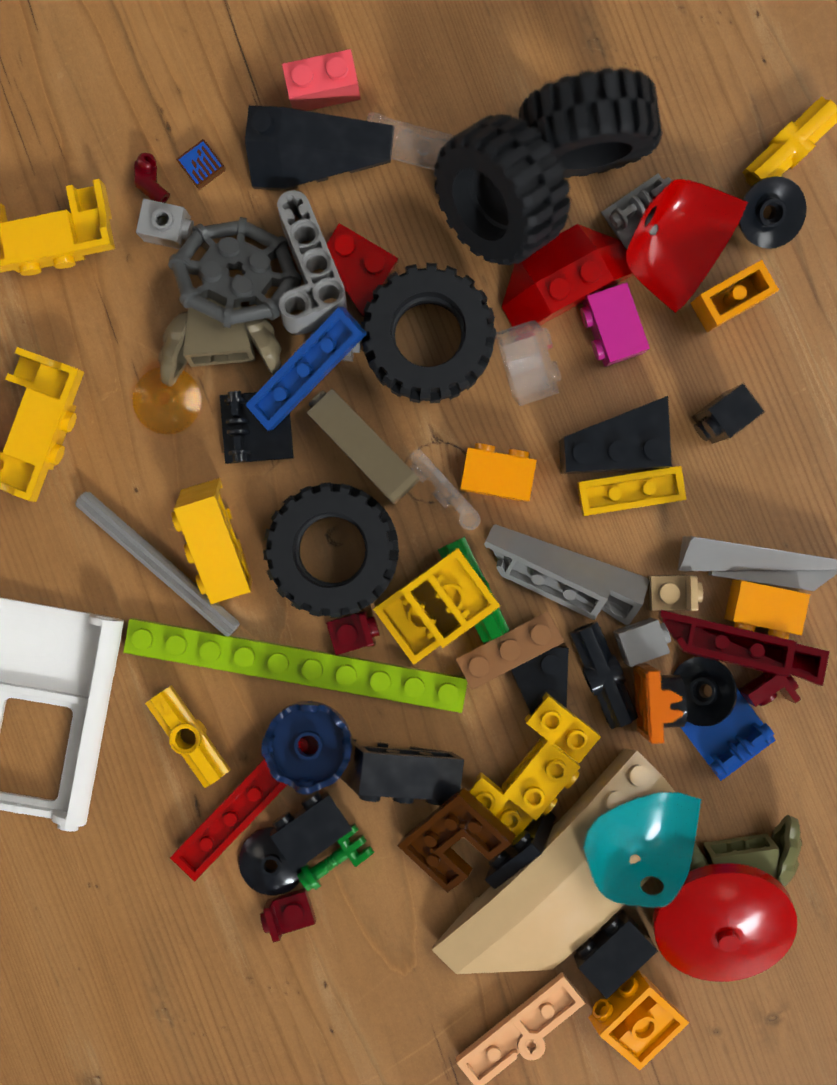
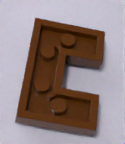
[398,787,516,893]

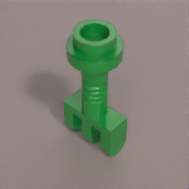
[297,823,374,892]

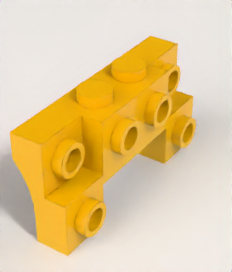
[0,179,115,276]
[0,347,84,502]
[469,692,601,841]

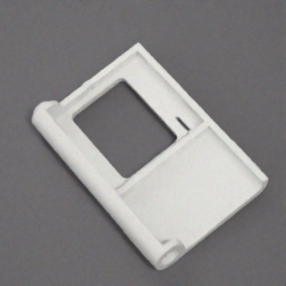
[0,597,124,832]

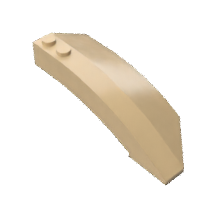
[431,749,699,974]

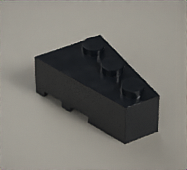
[559,396,672,474]
[341,739,464,806]

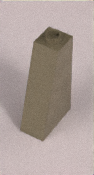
[307,389,419,505]

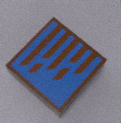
[176,139,226,190]

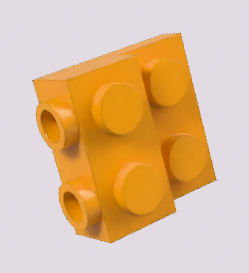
[588,970,689,1071]

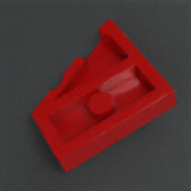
[327,223,399,317]

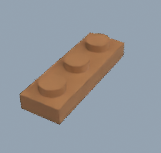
[456,611,565,690]

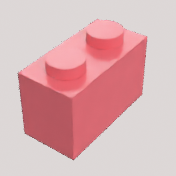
[282,49,360,111]

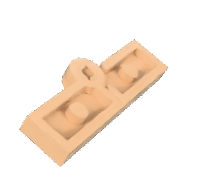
[456,972,586,1085]

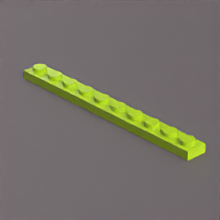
[123,618,468,713]

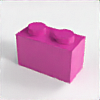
[580,282,650,367]

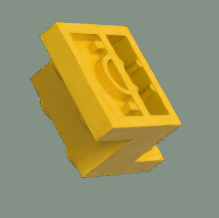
[373,548,500,665]

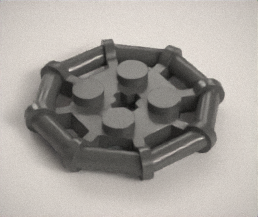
[168,217,302,328]

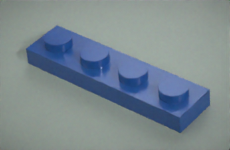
[246,307,367,431]

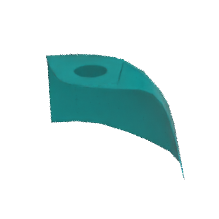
[583,792,701,907]

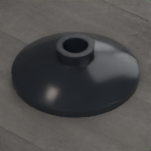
[739,176,807,249]
[673,657,737,726]
[239,827,305,896]

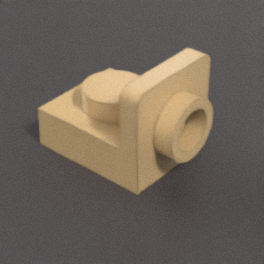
[649,575,703,611]

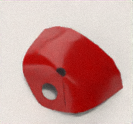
[626,179,748,313]

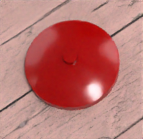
[653,863,798,982]

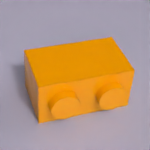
[690,260,779,333]
[459,443,537,502]
[724,579,810,640]

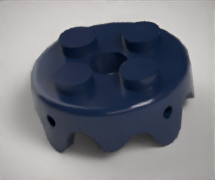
[261,701,353,794]

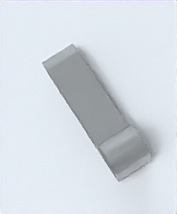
[277,190,347,335]

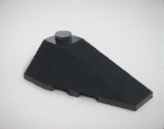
[245,105,395,191]

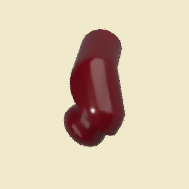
[134,153,170,203]

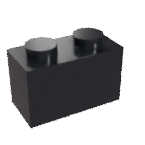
[692,383,765,444]
[270,791,352,871]
[574,910,658,999]

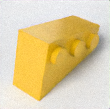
[171,478,252,604]

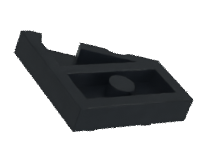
[511,646,569,715]
[485,812,556,890]

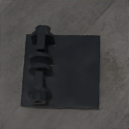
[220,391,294,464]

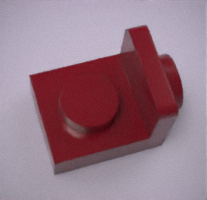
[326,610,380,655]
[738,672,801,707]
[260,888,316,943]

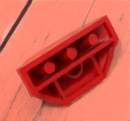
[501,224,634,338]

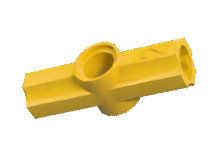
[743,96,837,186]
[145,685,231,788]

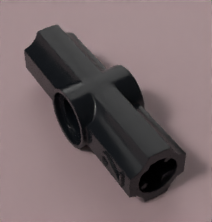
[569,621,639,729]

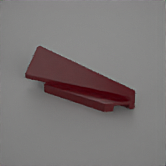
[658,610,830,686]

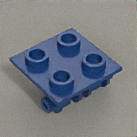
[680,689,776,781]

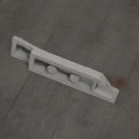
[484,524,649,626]
[678,536,837,591]

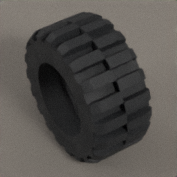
[518,68,662,178]
[434,114,570,265]
[361,263,496,404]
[263,483,399,618]

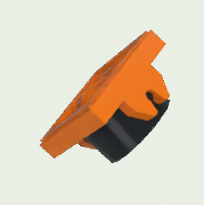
[633,663,687,744]

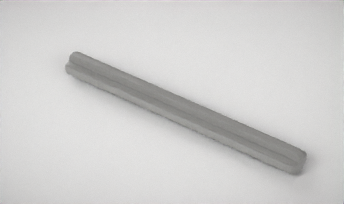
[75,491,240,636]

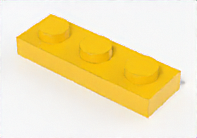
[577,466,687,516]

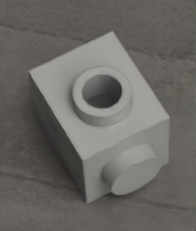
[136,198,194,249]
[613,617,671,667]

